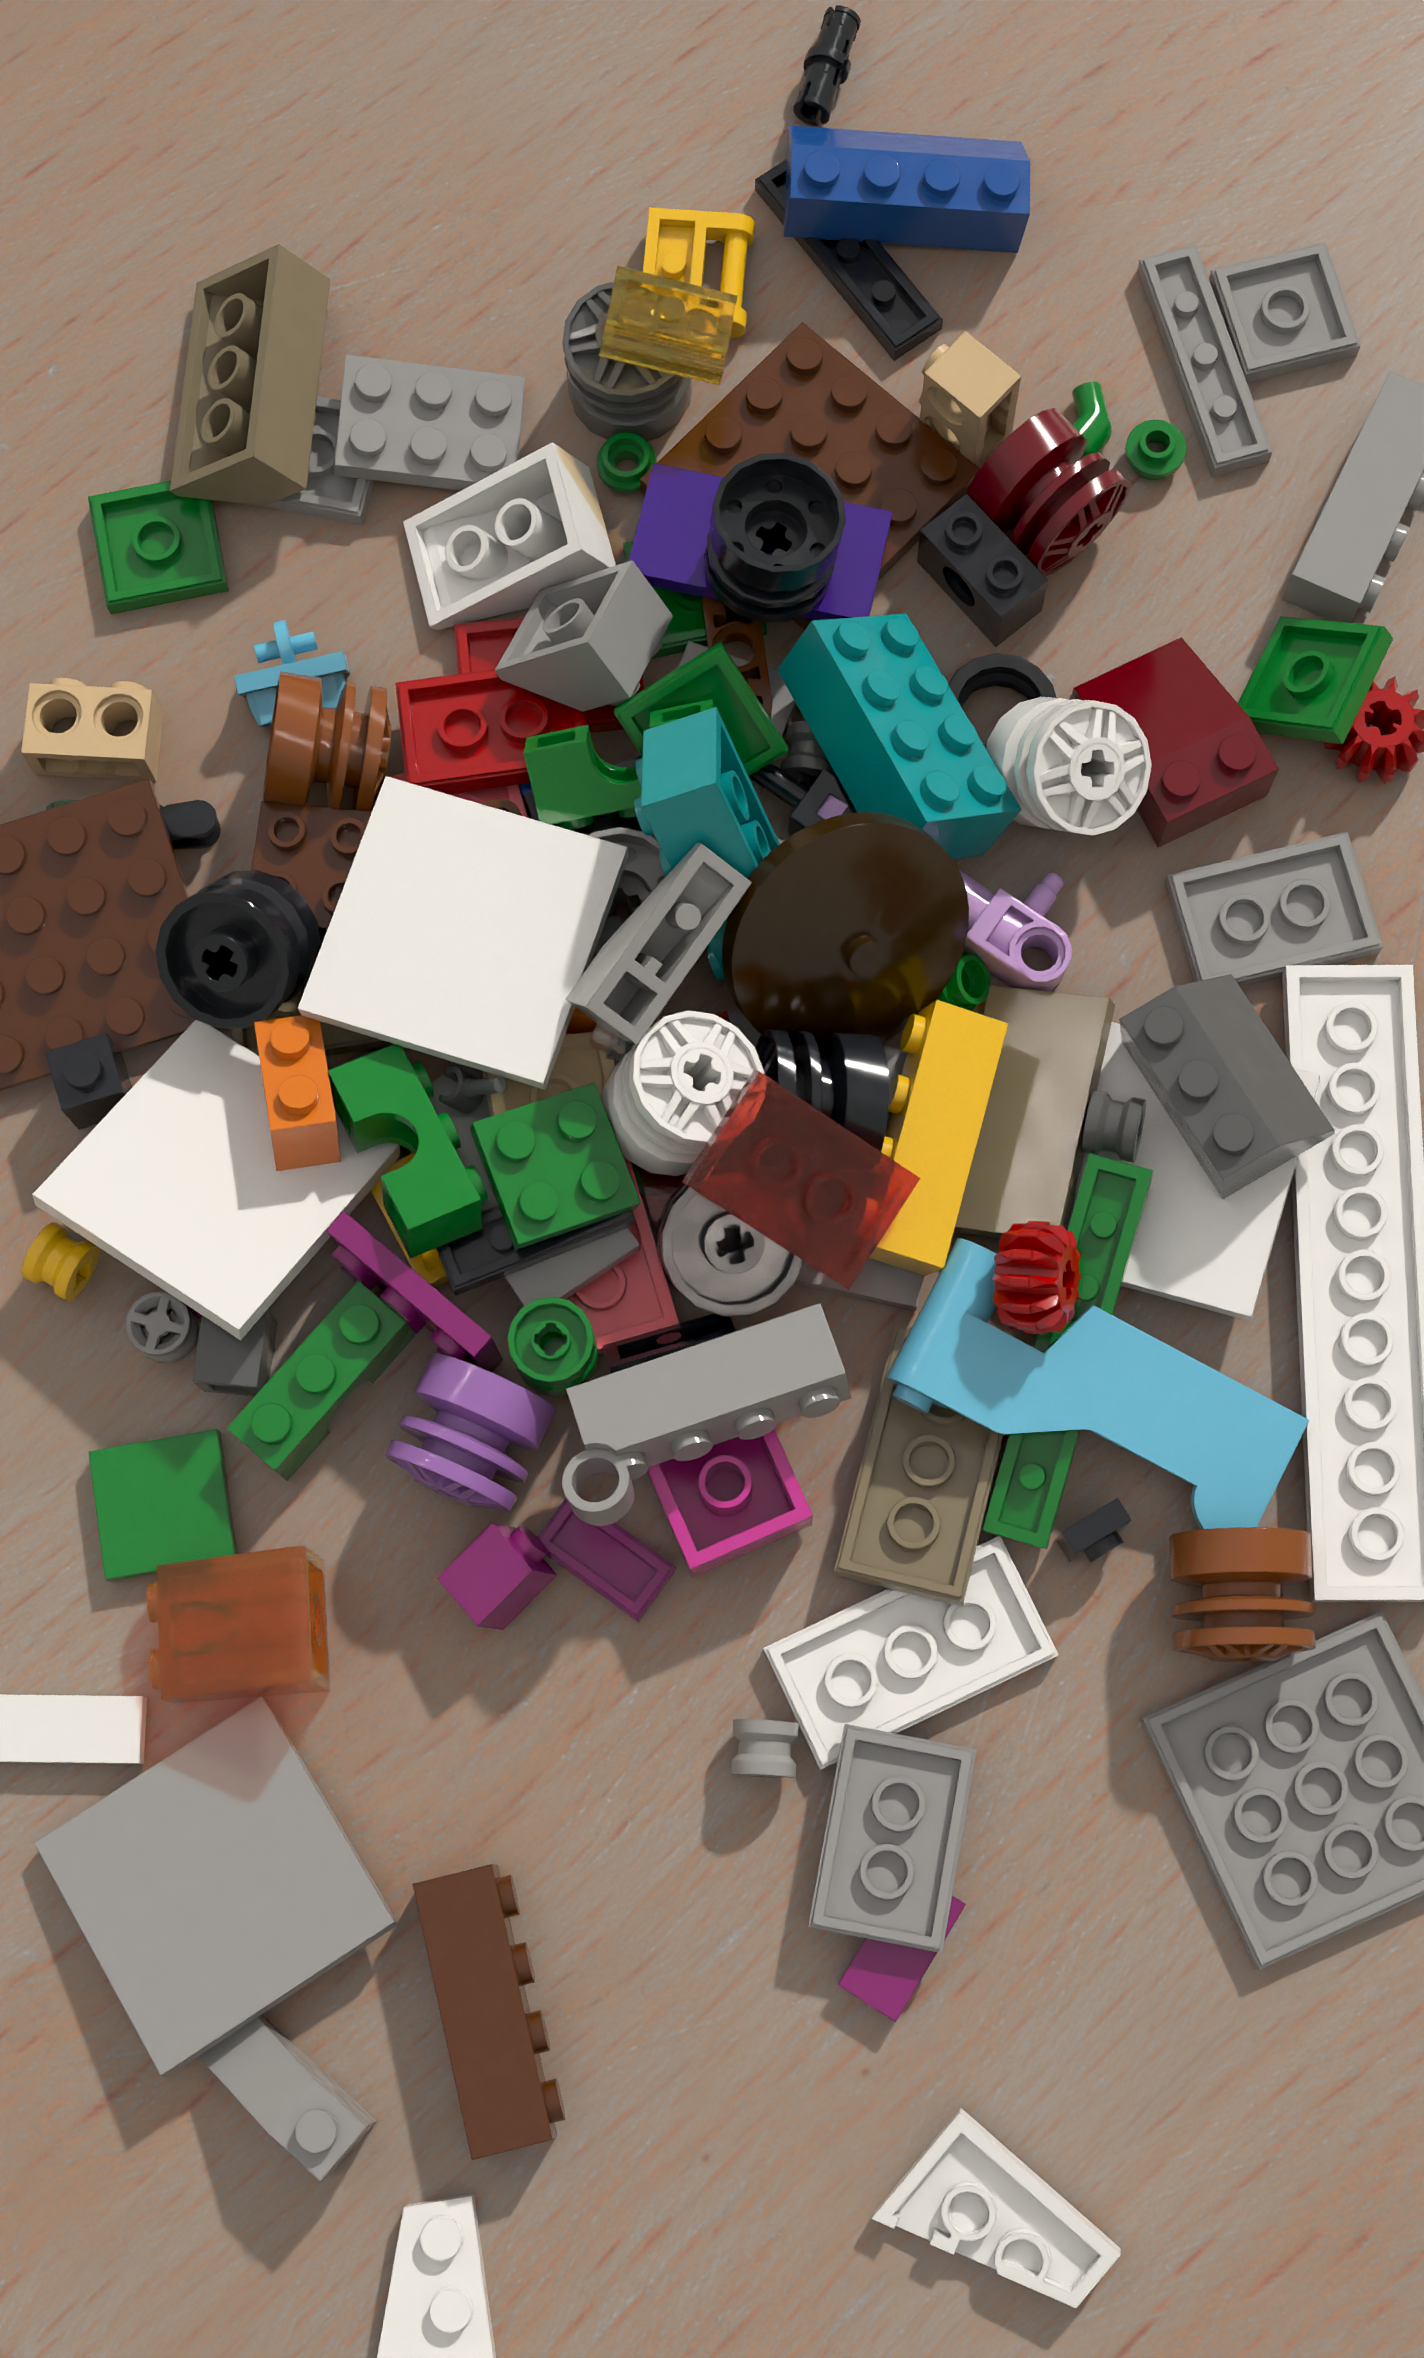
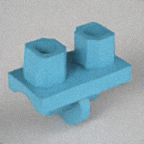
[234,619,350,727]

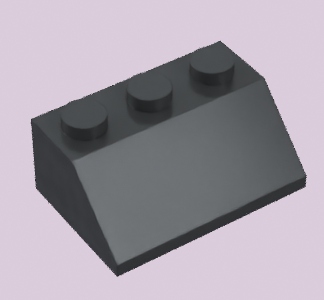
[1119,974,1335,1199]

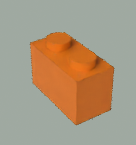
[254,1015,341,1171]

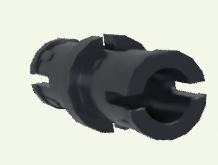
[793,5,861,126]

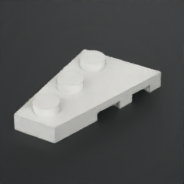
[872,2108,1121,2308]
[377,2194,496,2358]

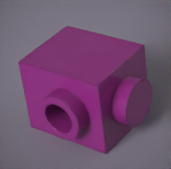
[437,1522,557,1630]

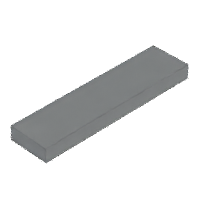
[1137,244,1272,478]

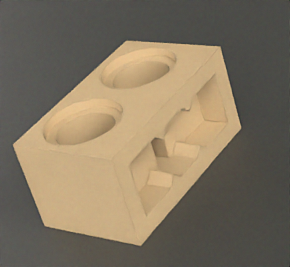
[919,331,1021,467]
[21,678,164,781]

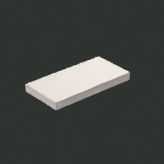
[763,1536,1059,1770]

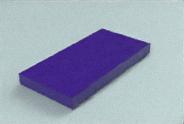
[629,463,893,620]

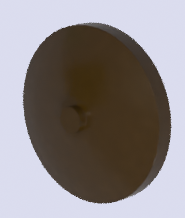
[722,812,969,1056]

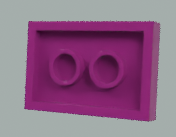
[326,1211,503,1372]

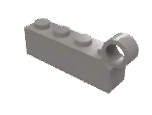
[1282,371,1424,623]
[562,1303,851,1526]

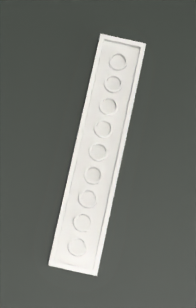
[1282,965,1424,1602]

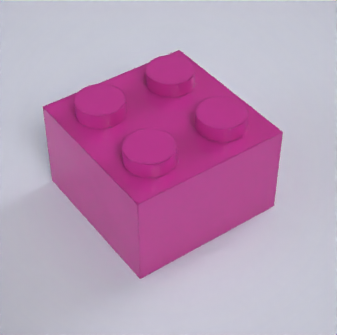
[647,1429,813,1577]

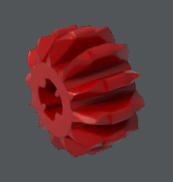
[1324,676,1424,784]
[991,1221,1082,1335]

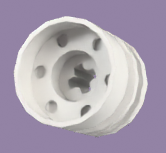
[986,697,1152,836]
[602,1010,764,1176]

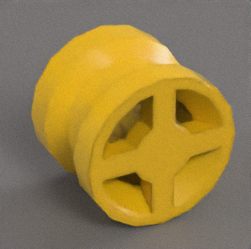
[21,1222,100,1302]

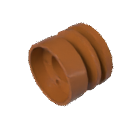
[263,671,391,811]
[1169,1527,1316,1662]

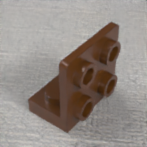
[251,801,372,932]

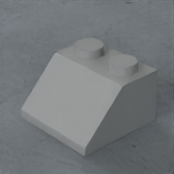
[495,560,673,712]

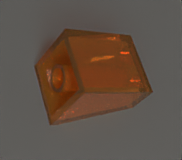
[147,1546,330,1703]

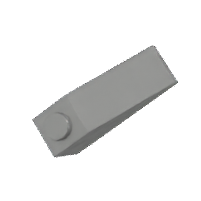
[565,842,752,1045]
[199,2015,377,2181]

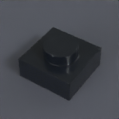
[1055,1498,1132,1563]

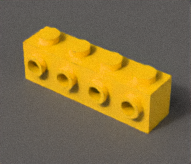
[851,1000,1008,1276]

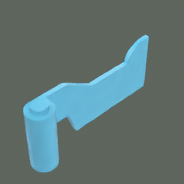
[886,1238,1309,1529]

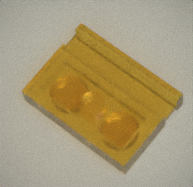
[599,266,737,385]

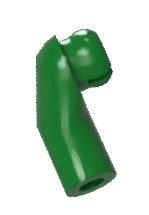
[1072,382,1111,459]

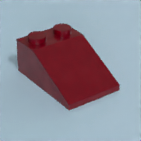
[1072,637,1279,848]

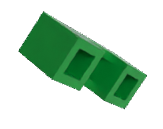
[523,699,714,830]
[328,1044,488,1259]
[227,1281,415,1481]

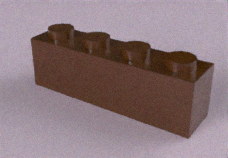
[413,1864,566,2160]

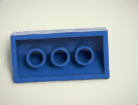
[784,125,1030,253]

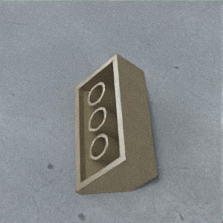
[170,244,330,506]

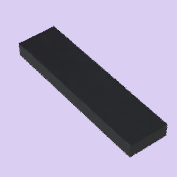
[755,160,943,361]

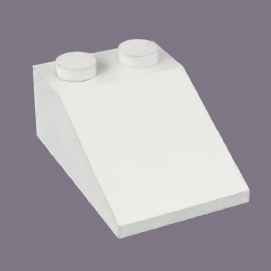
[403,442,616,631]

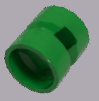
[507,1297,599,1397]

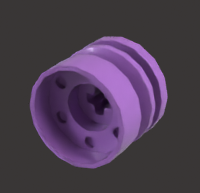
[385,1353,556,1513]

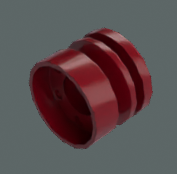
[967,408,1131,576]

